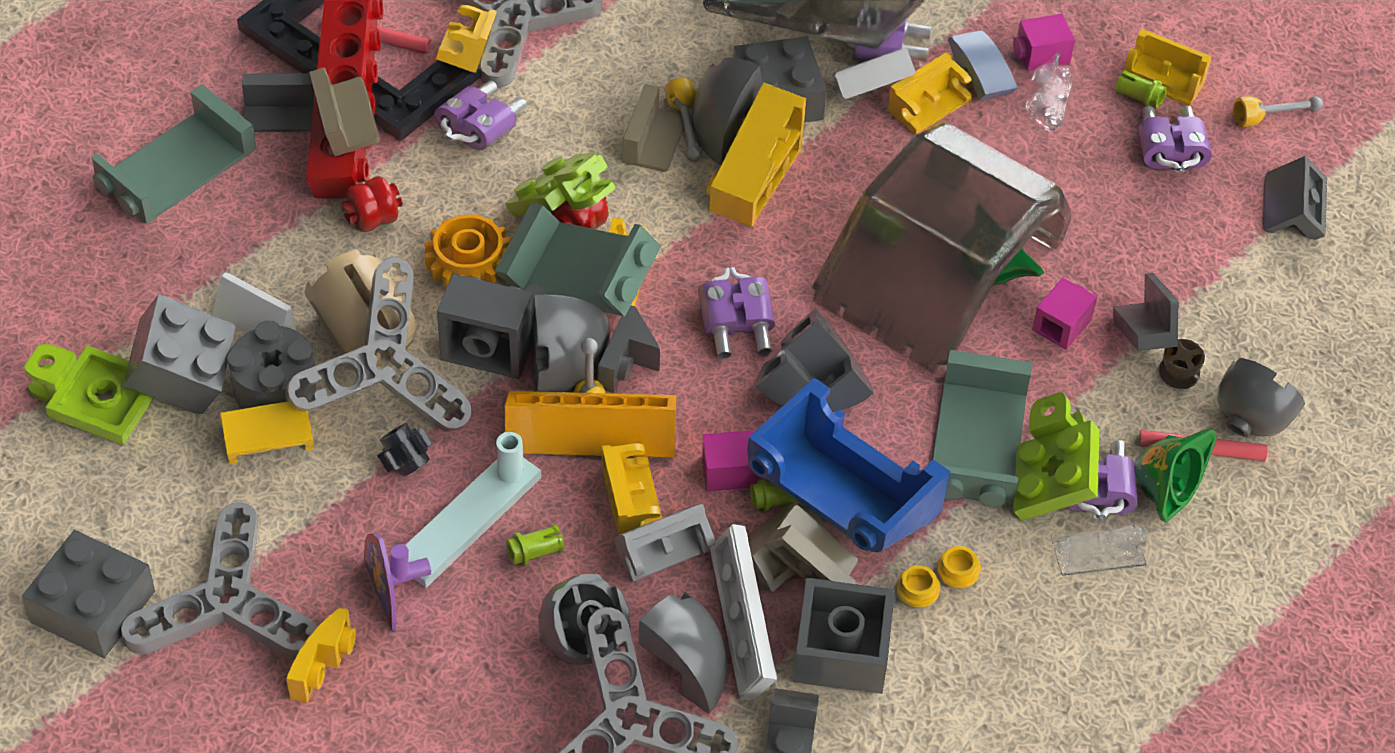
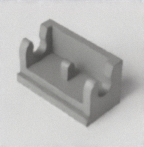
[613,503,715,582]

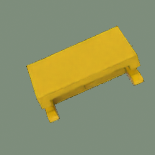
[436,5,497,73]
[1121,29,1212,106]
[887,52,972,135]
[220,401,314,464]
[602,443,662,535]

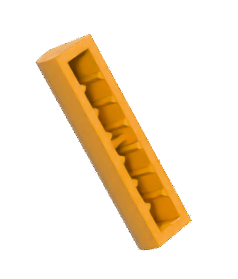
[505,391,677,458]

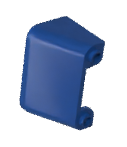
[747,378,950,553]

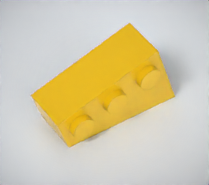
[706,82,806,227]

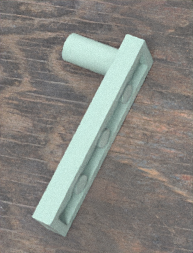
[405,432,541,588]

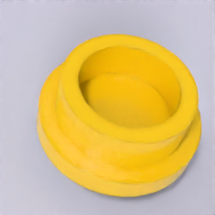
[937,546,981,588]
[896,565,940,608]

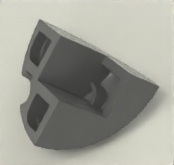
[692,58,763,166]
[531,294,610,393]
[756,308,874,412]
[639,592,728,714]

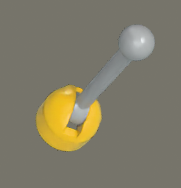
[664,78,702,161]
[1233,96,1323,128]
[573,338,606,393]

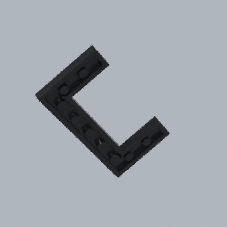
[237,0,481,141]

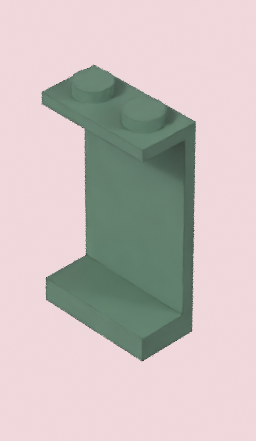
[91,84,257,224]
[495,203,661,317]
[933,350,1032,507]

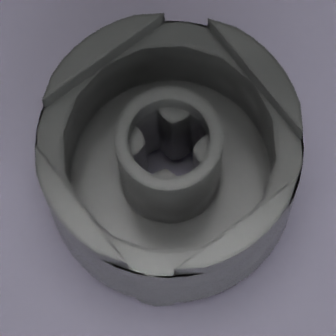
[227,321,317,409]

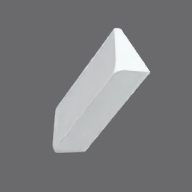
[835,48,915,99]
[213,272,295,333]

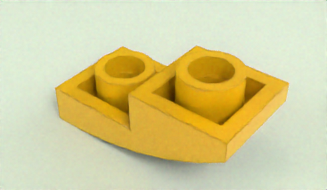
[286,608,356,703]

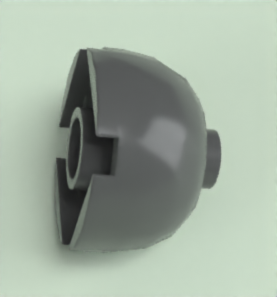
[1217,358,1305,437]
[538,574,630,665]

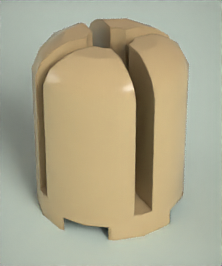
[305,250,416,366]

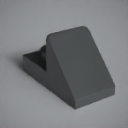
[598,305,660,393]
[765,688,819,753]

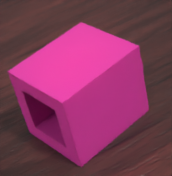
[1013,13,1075,71]
[1032,277,1097,350]
[701,430,758,491]

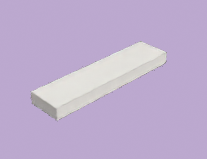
[710,524,777,700]

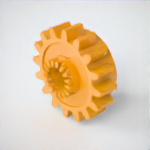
[424,214,511,290]

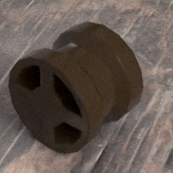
[1159,339,1205,389]

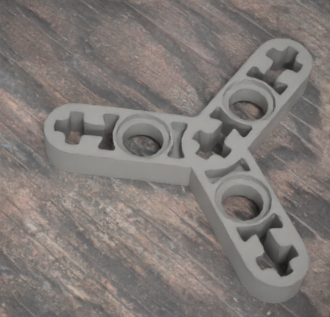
[457,0,602,88]
[285,257,471,430]
[121,502,317,660]
[559,608,738,753]

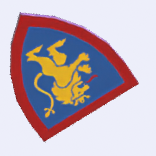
[364,532,431,631]

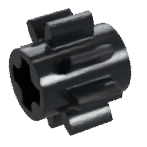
[377,423,433,476]

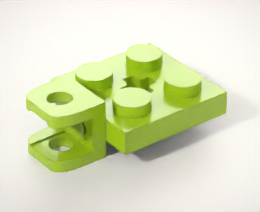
[505,152,616,216]
[24,344,154,446]
[1013,392,1100,521]

